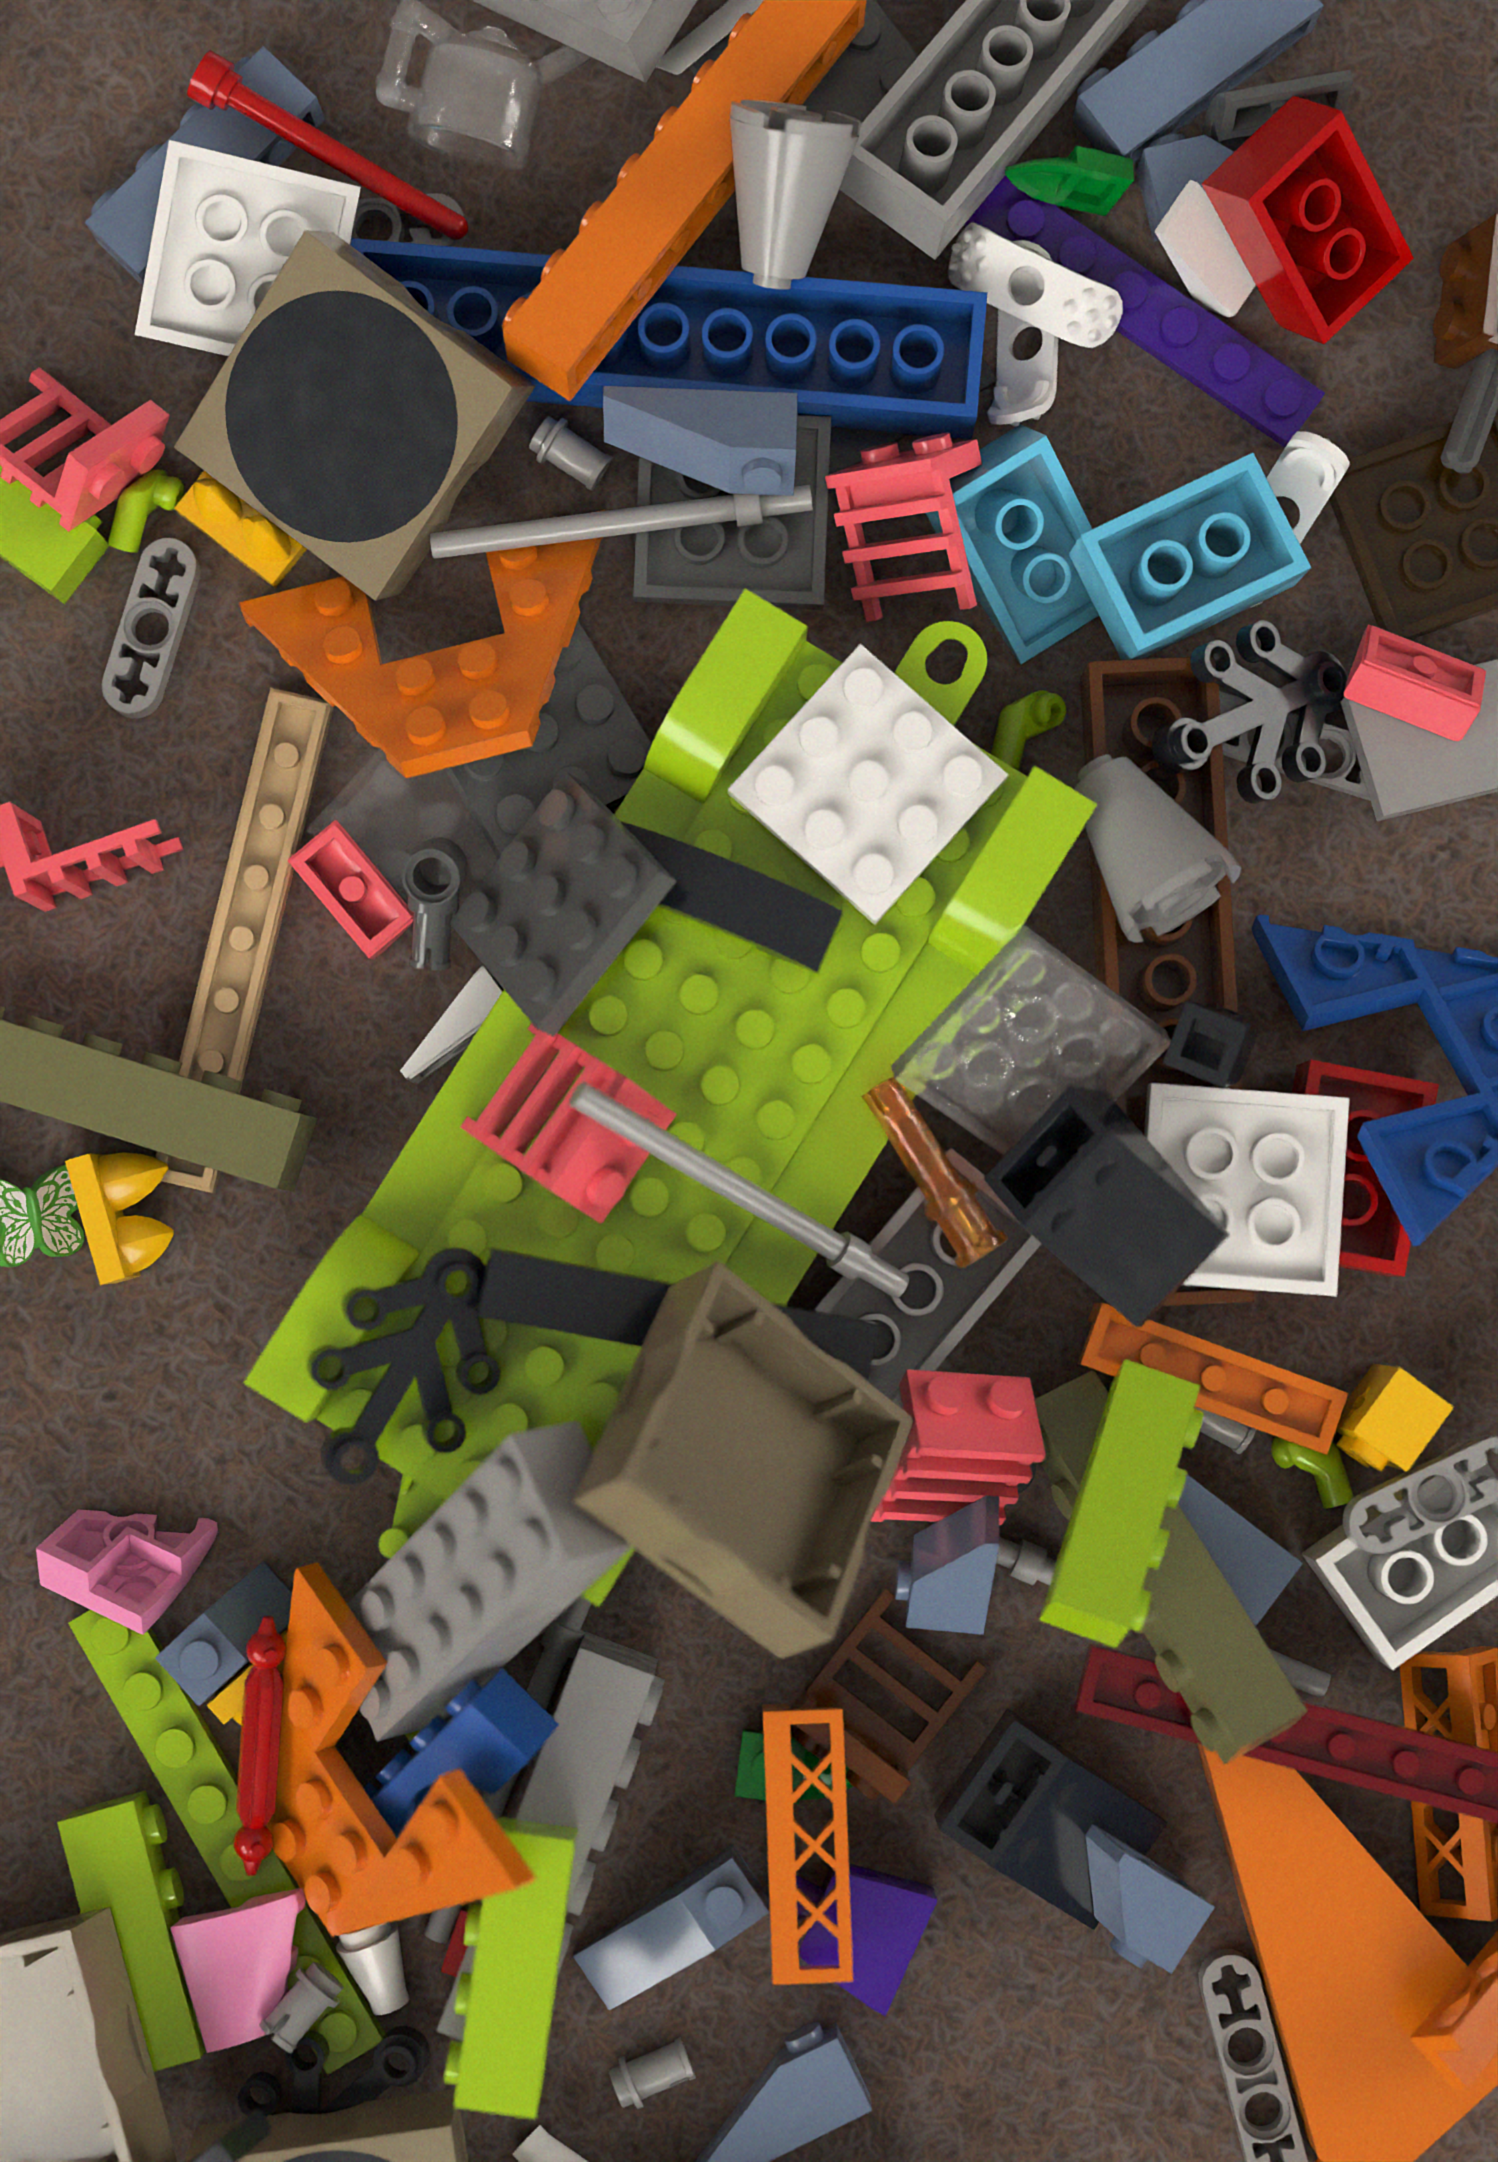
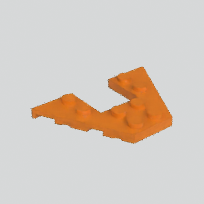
[239,510,605,778]
[266,1562,536,1937]

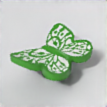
[0,1164,85,1268]

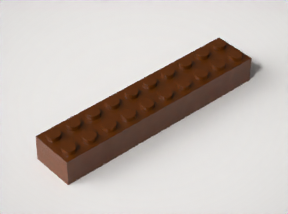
[1080,656,1254,1306]

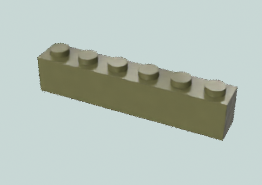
[0,1006,317,1192]
[1032,1369,1307,1765]

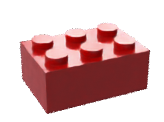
[1201,96,1414,344]
[1291,1060,1439,1277]

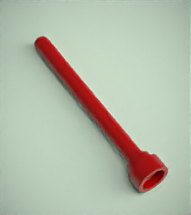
[187,50,469,240]

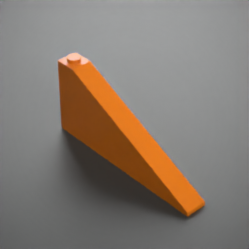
[1196,1743,1498,2162]

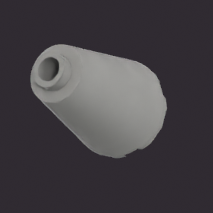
[730,99,861,289]
[1074,755,1241,943]

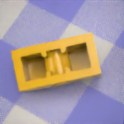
[1336,1364,1454,1472]

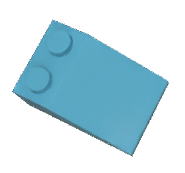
[926,424,1099,664]

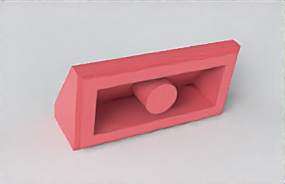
[1344,624,1486,741]
[287,819,414,960]

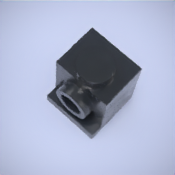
[1163,1000,1258,1088]

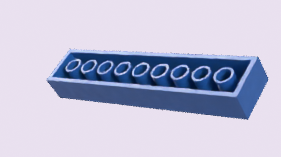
[351,238,988,440]

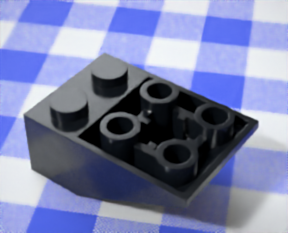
[984,1085,1230,1327]
[934,1708,1168,1930]

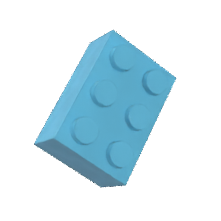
[1069,453,1311,660]

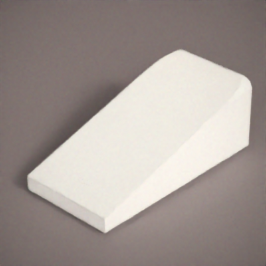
[1155,180,1256,317]
[400,966,503,1084]

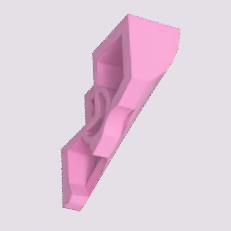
[36,1509,218,1635]
[170,1888,306,2053]

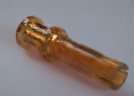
[861,1074,1009,1269]

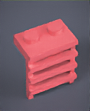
[0,367,170,532]
[825,433,982,622]
[0,802,184,912]
[460,1023,677,1224]
[870,1369,1046,1525]

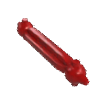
[233,1616,286,1876]

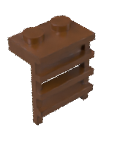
[1433,213,1498,369]
[790,1588,987,1804]

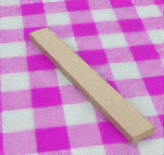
[156,688,334,1193]

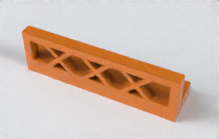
[1078,1303,1349,1455]
[1400,1646,1498,1922]
[763,1704,853,1985]
[1410,1930,1498,2089]

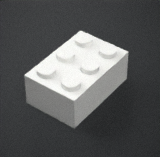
[1301,1443,1498,1670]

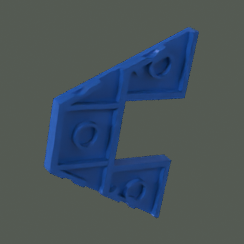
[1252,914,1498,1247]

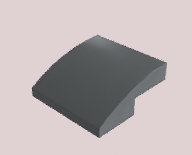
[1201,70,1353,151]

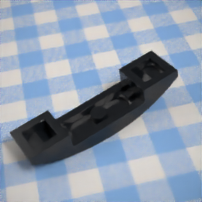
[620,821,844,974]

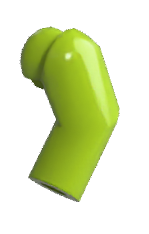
[108,470,184,553]
[991,690,1067,771]
[1271,1437,1354,1508]

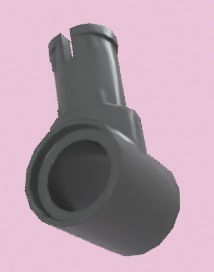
[402,837,468,970]

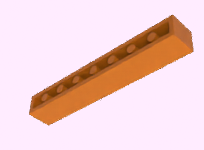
[502,0,866,401]

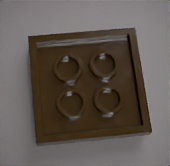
[1329,409,1498,640]

